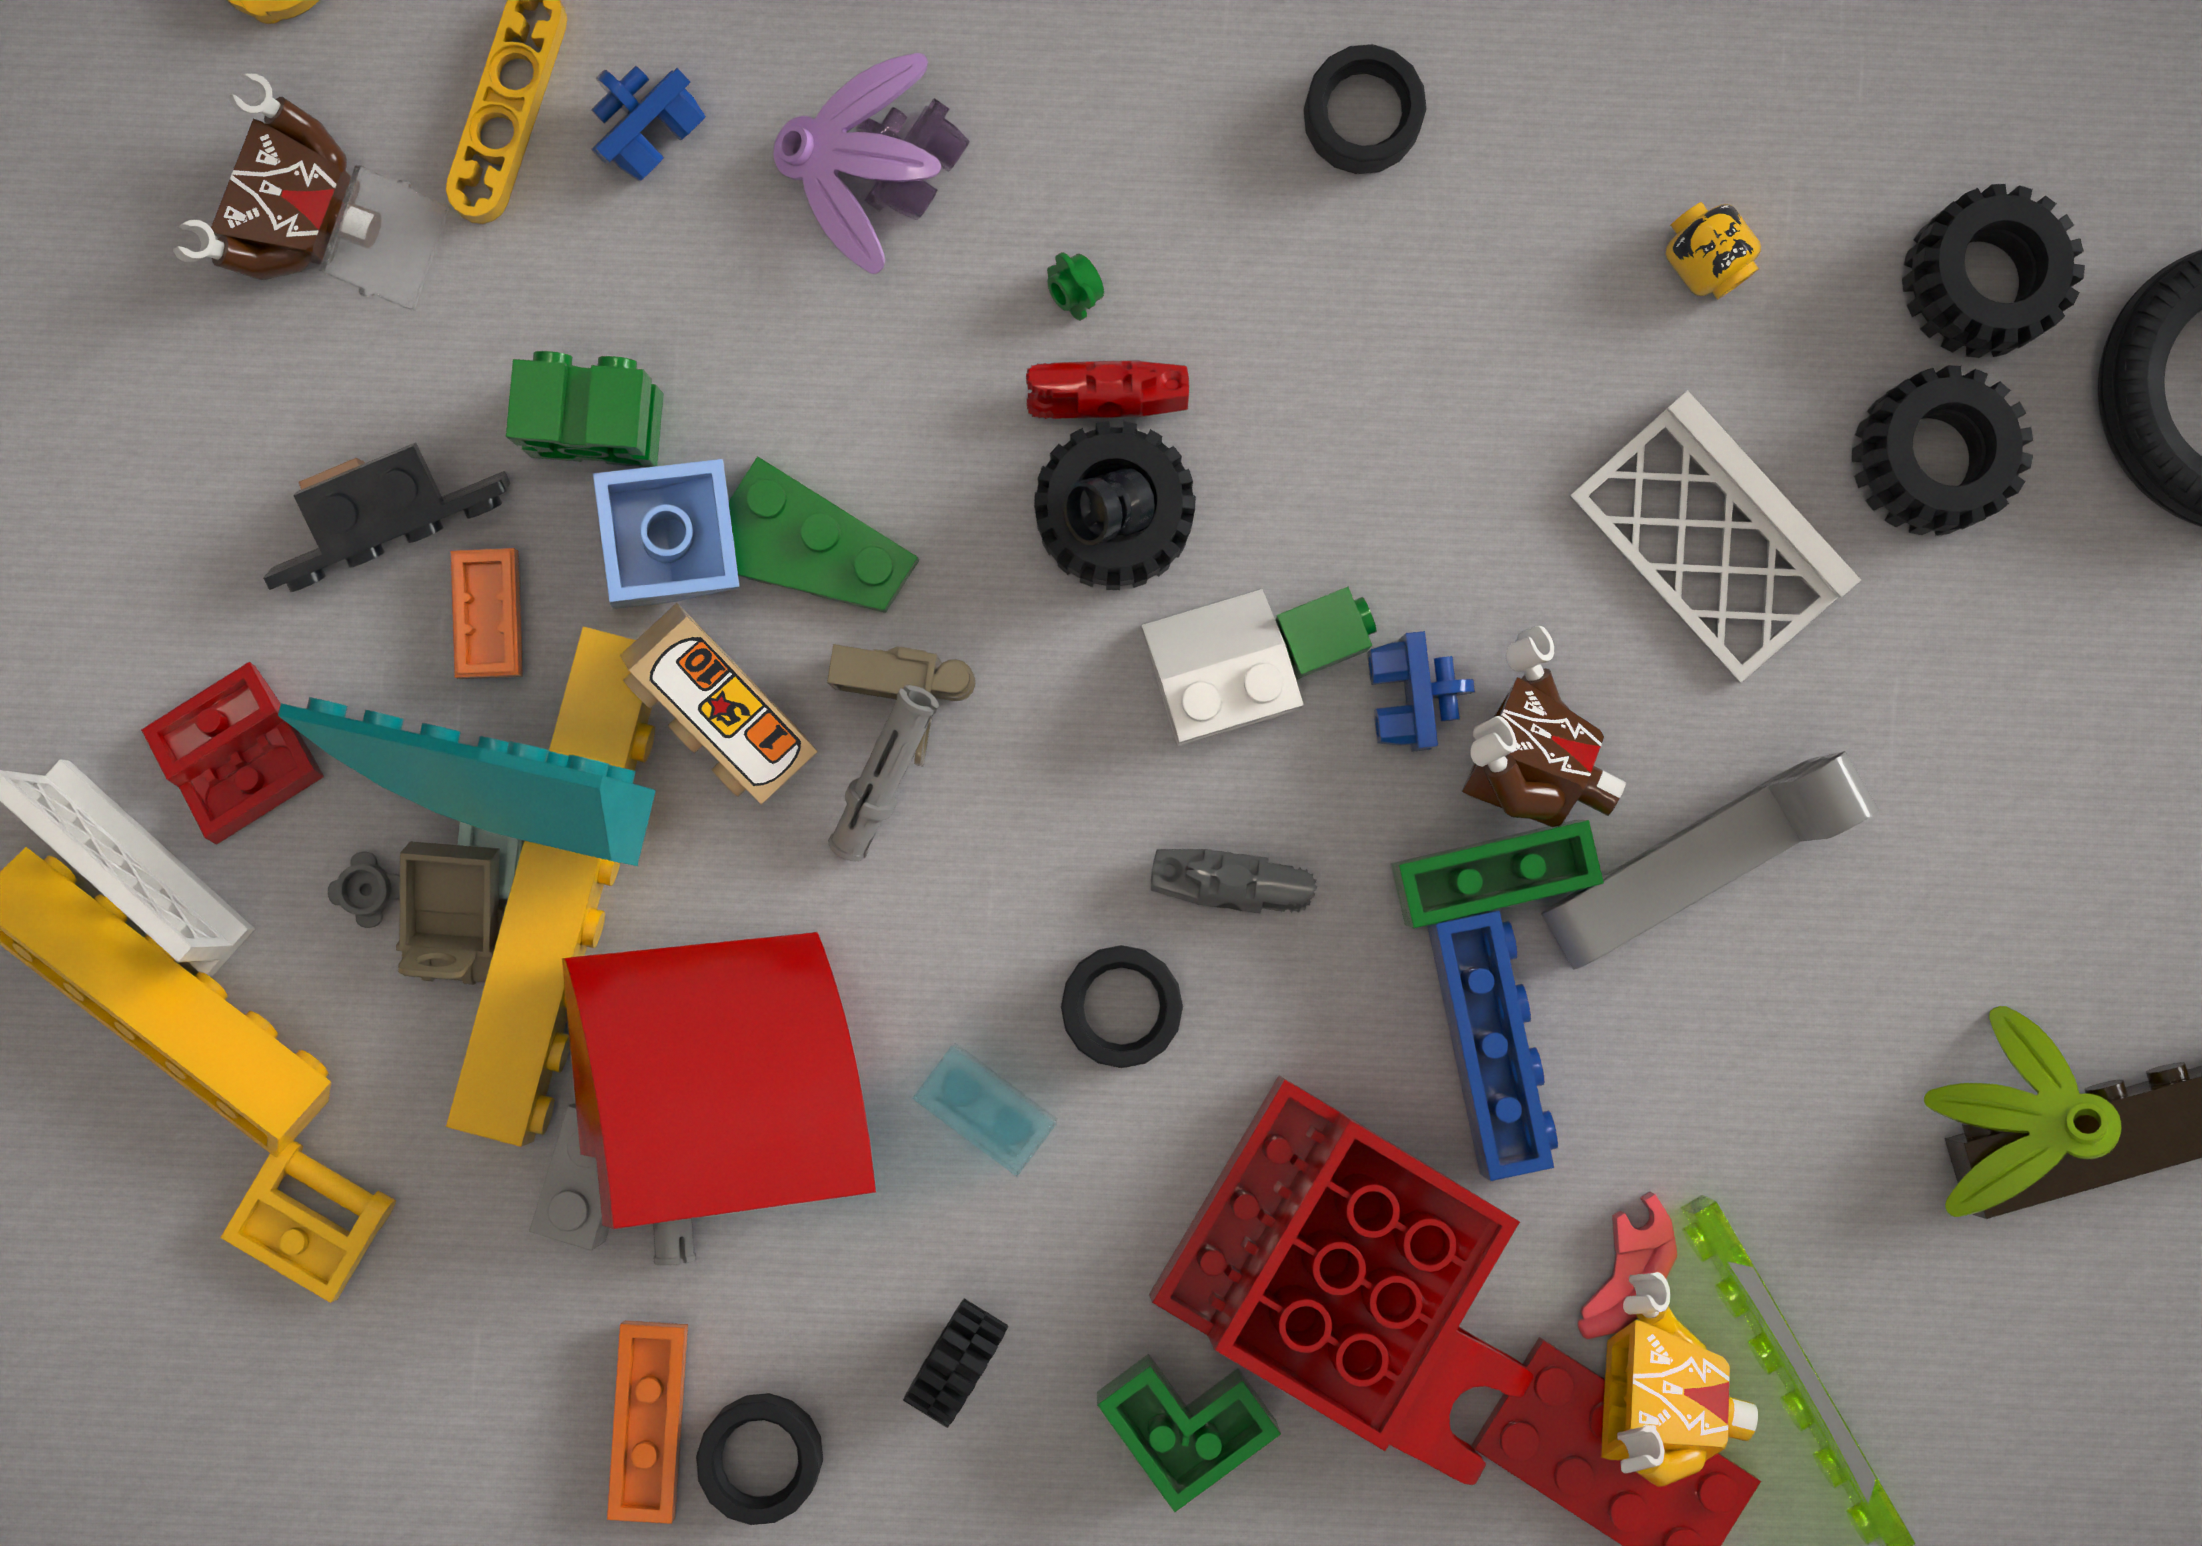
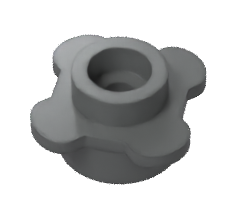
[328,852,400,928]

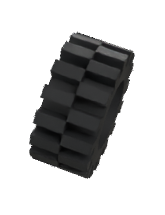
[903,1298,1008,1428]

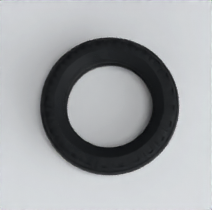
[2098,250,2202,527]

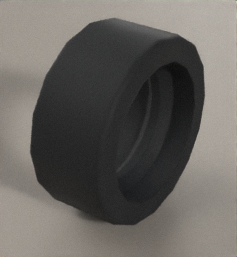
[1303,44,1427,174]
[1061,945,1183,1068]
[696,1393,823,1525]

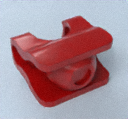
[1389,1326,1534,1485]

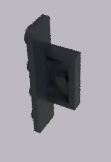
[263,442,510,592]

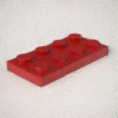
[1471,1337,1761,1546]

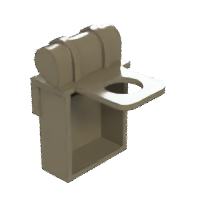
[827,644,975,767]
[396,841,503,985]

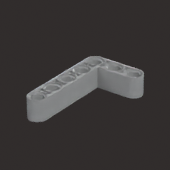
[1541,751,1880,970]

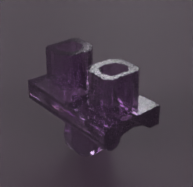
[856,98,970,220]

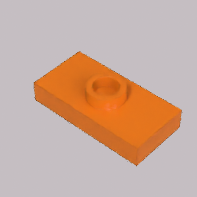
[451,548,523,679]

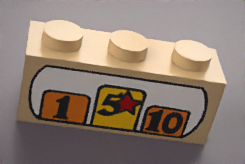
[620,603,818,804]

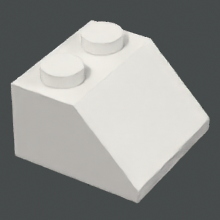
[1141,589,1304,747]

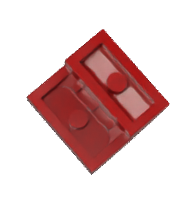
[141,662,324,845]

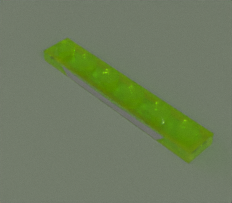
[1681,1195,1916,1546]

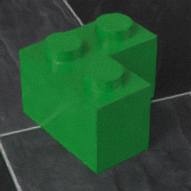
[1097,1354,1281,1512]

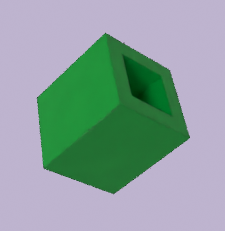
[1275,587,1377,680]

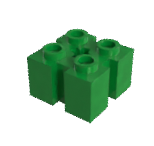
[506,351,664,467]

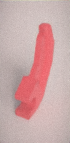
[1578,1192,1677,1339]

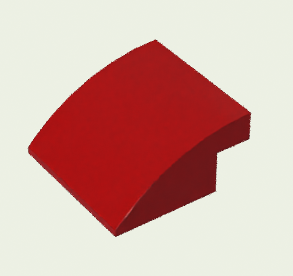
[562,932,876,1229]
[1149,1075,1520,1451]

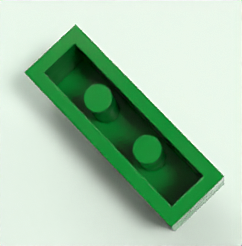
[1390,820,1604,928]

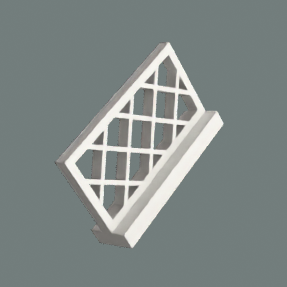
[1570,390,1861,683]
[0,759,255,976]

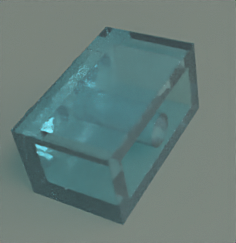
[912,1042,1057,1177]

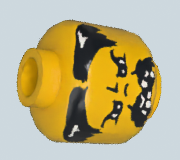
[1665,202,1761,300]

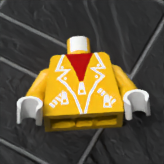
[1601,1272,1758,1487]

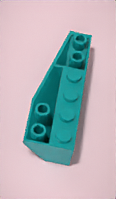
[278,697,656,866]

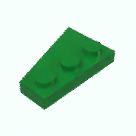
[728,456,919,613]

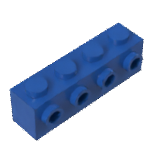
[1427,911,1558,1181]

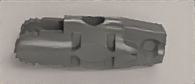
[1151,849,1317,914]

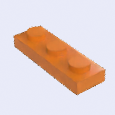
[607,1320,688,1524]

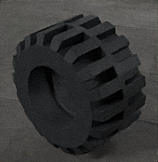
[1902,184,2085,358]
[1852,365,2033,536]
[1034,421,1196,590]

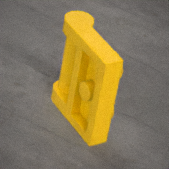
[220,1140,396,1303]

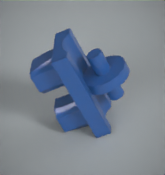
[591,66,706,181]
[1367,631,1475,752]

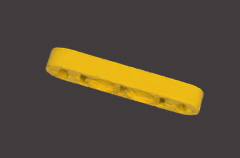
[446,0,567,224]

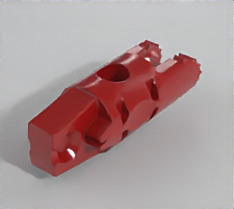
[1026,360,1189,419]

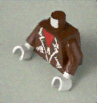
[173,74,379,280]
[1462,626,1626,827]

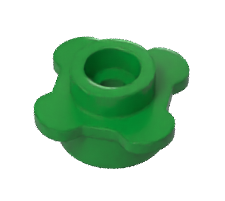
[1047,252,1104,321]

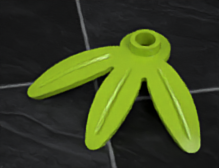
[1924,1006,2121,1217]

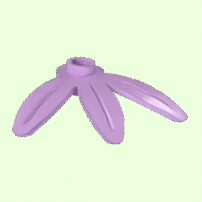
[774,53,941,274]

